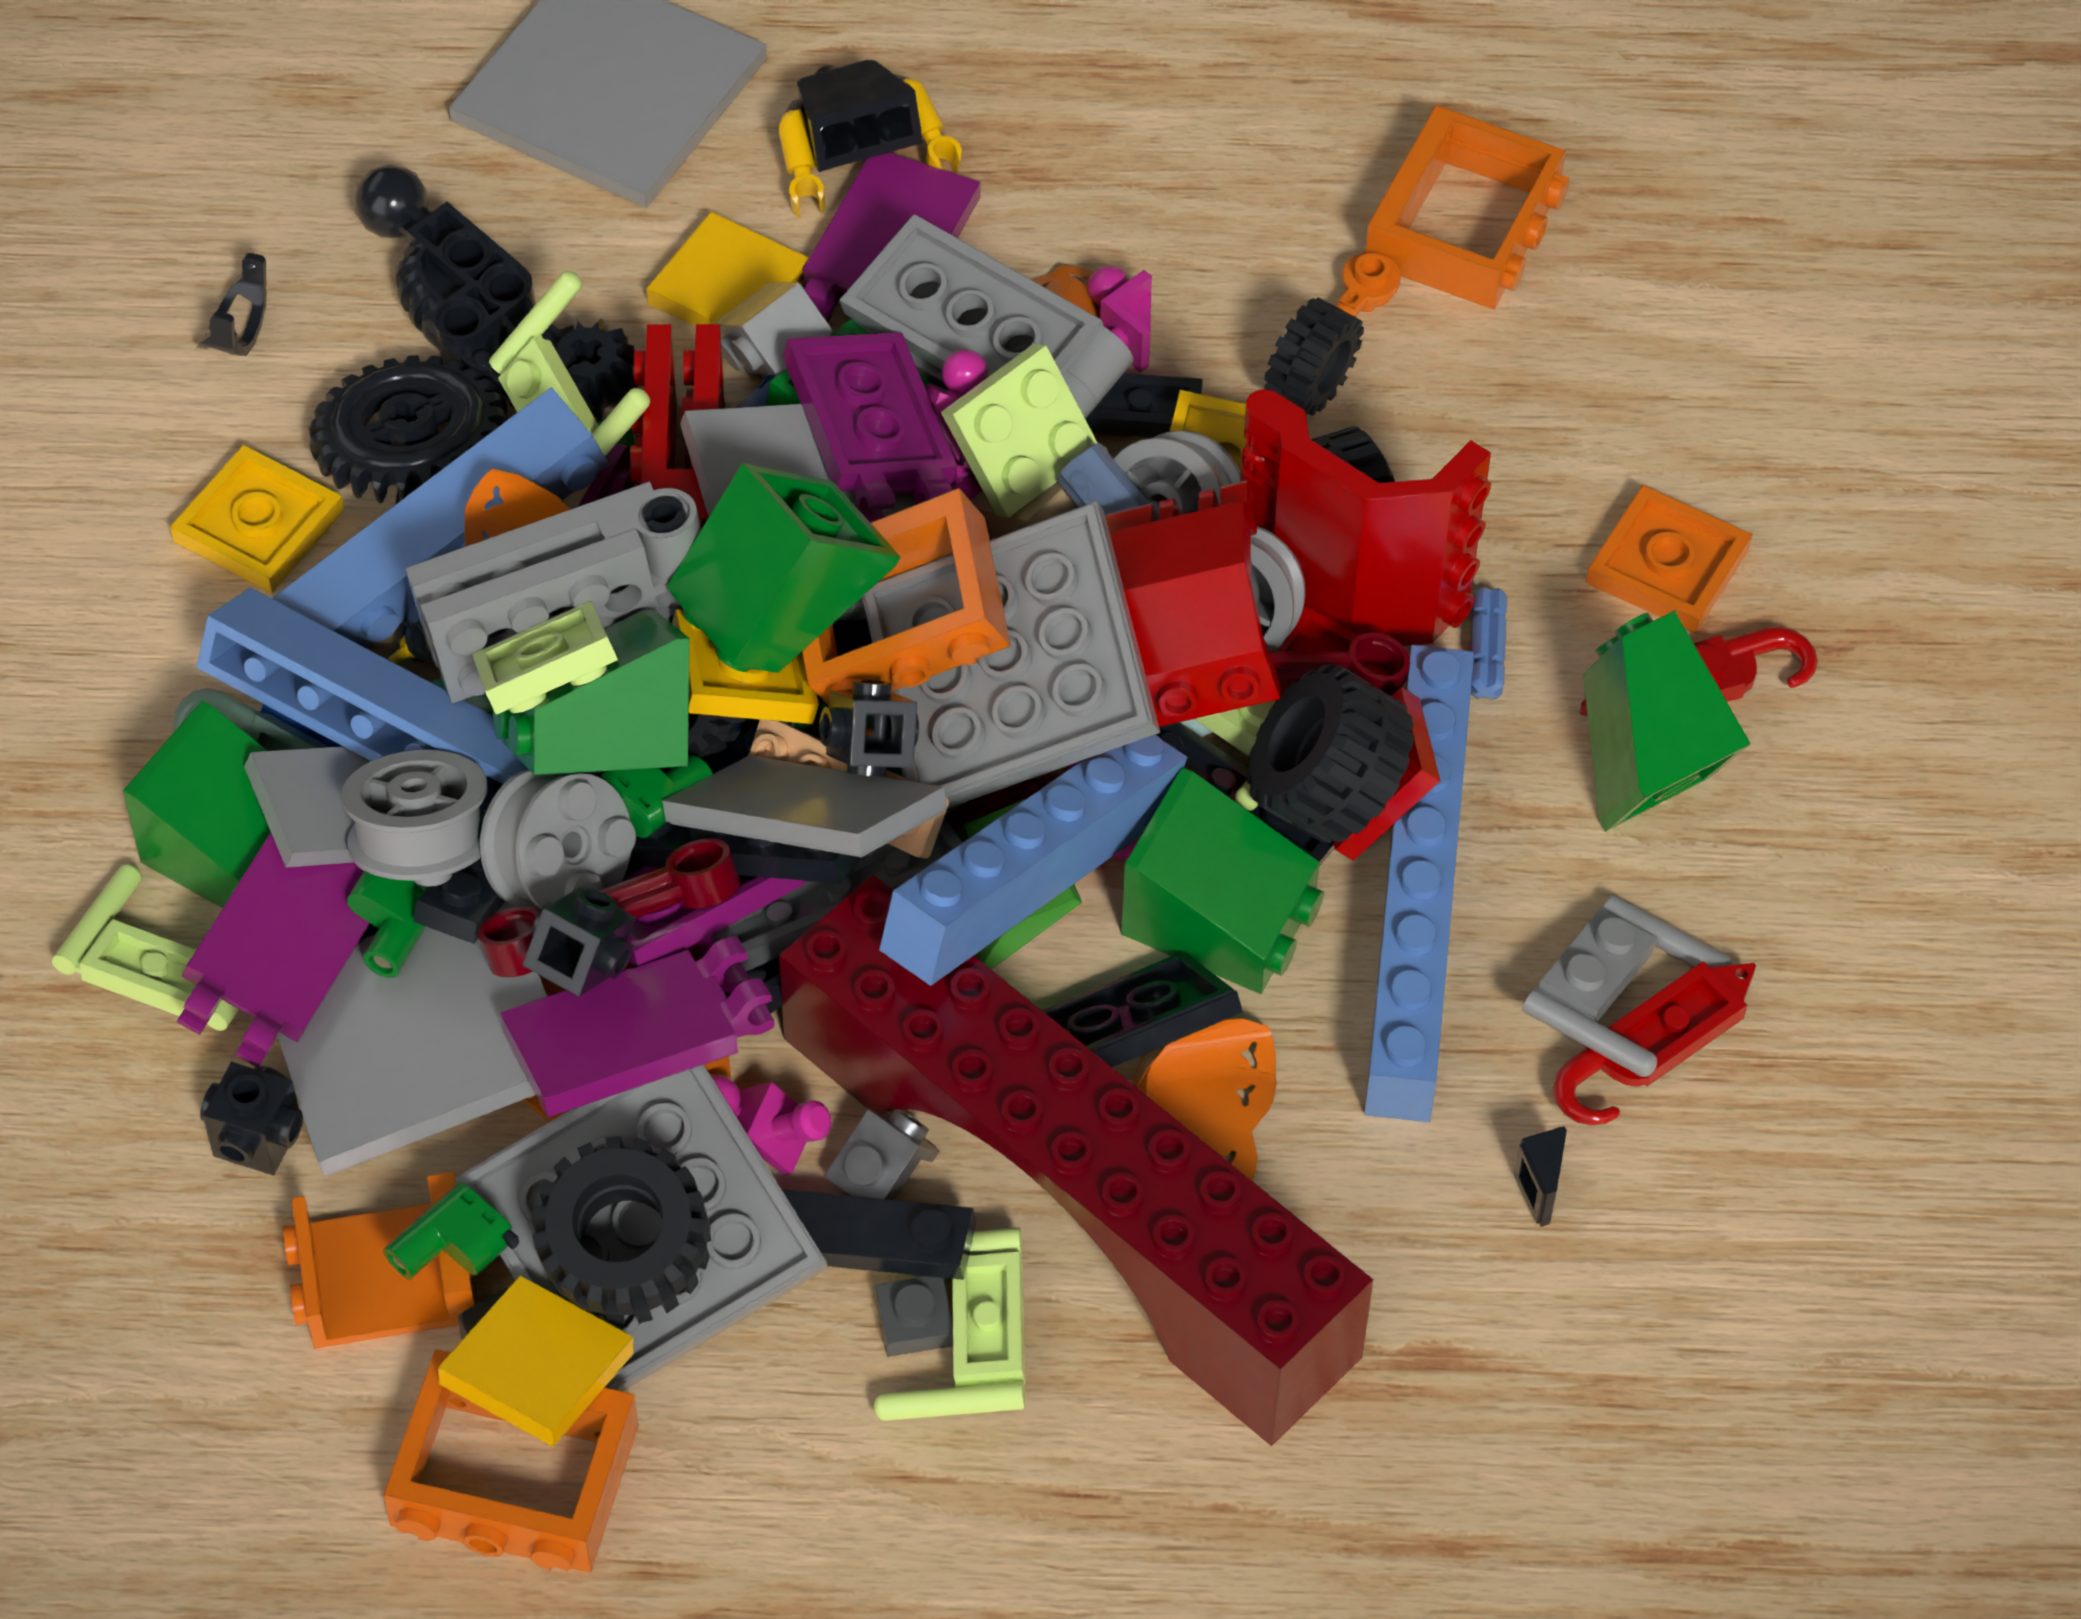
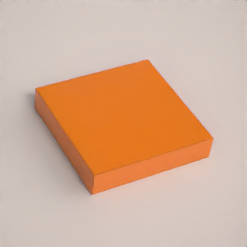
[1586,485,1753,633]

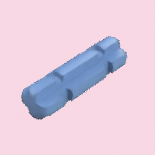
[1471,587,1507,700]

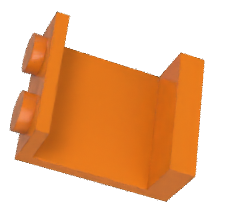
[282,1172,475,1349]

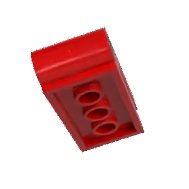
[630,324,725,529]

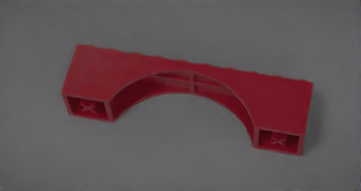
[779,874,1374,1447]

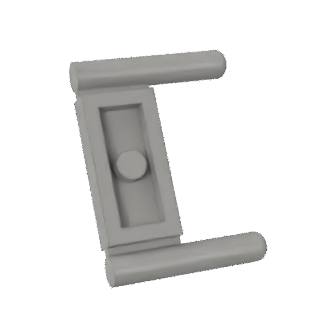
[1522,894,1733,1077]

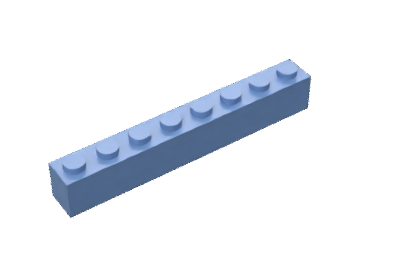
[1364,645,1474,1122]

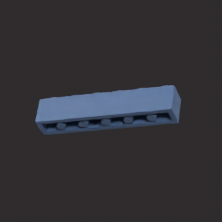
[272,387,610,649]
[196,587,528,814]
[879,735,1187,986]

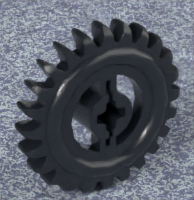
[308,355,509,504]

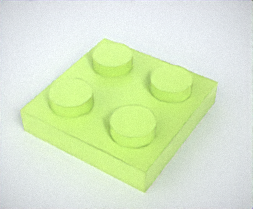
[941,344,1098,518]
[472,601,618,715]

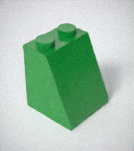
[666,463,901,673]
[493,610,690,775]
[1583,610,1751,832]
[123,700,271,908]
[1121,767,1324,994]

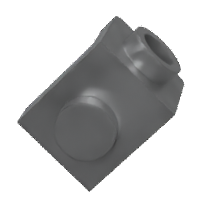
[824,1109,940,1200]

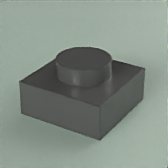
[876,1276,953,1357]

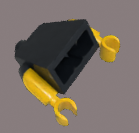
[779,60,962,218]

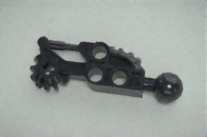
[354,164,638,420]

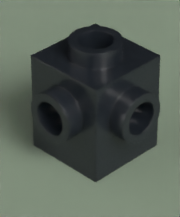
[819,680,919,776]
[522,887,636,996]
[200,1061,303,1176]

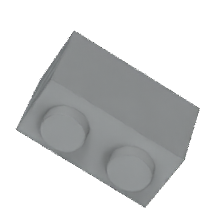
[714,282,833,376]

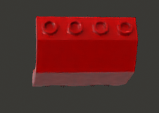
[1240,389,1491,646]
[1105,480,1280,727]

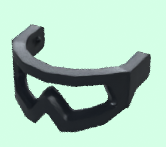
[196,253,267,356]

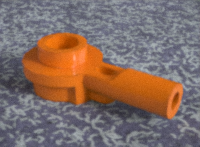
[1334,252,1401,317]

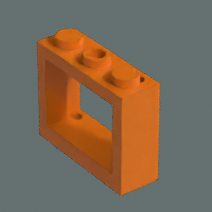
[1365,105,1570,310]
[802,488,1011,705]
[383,1349,638,1573]

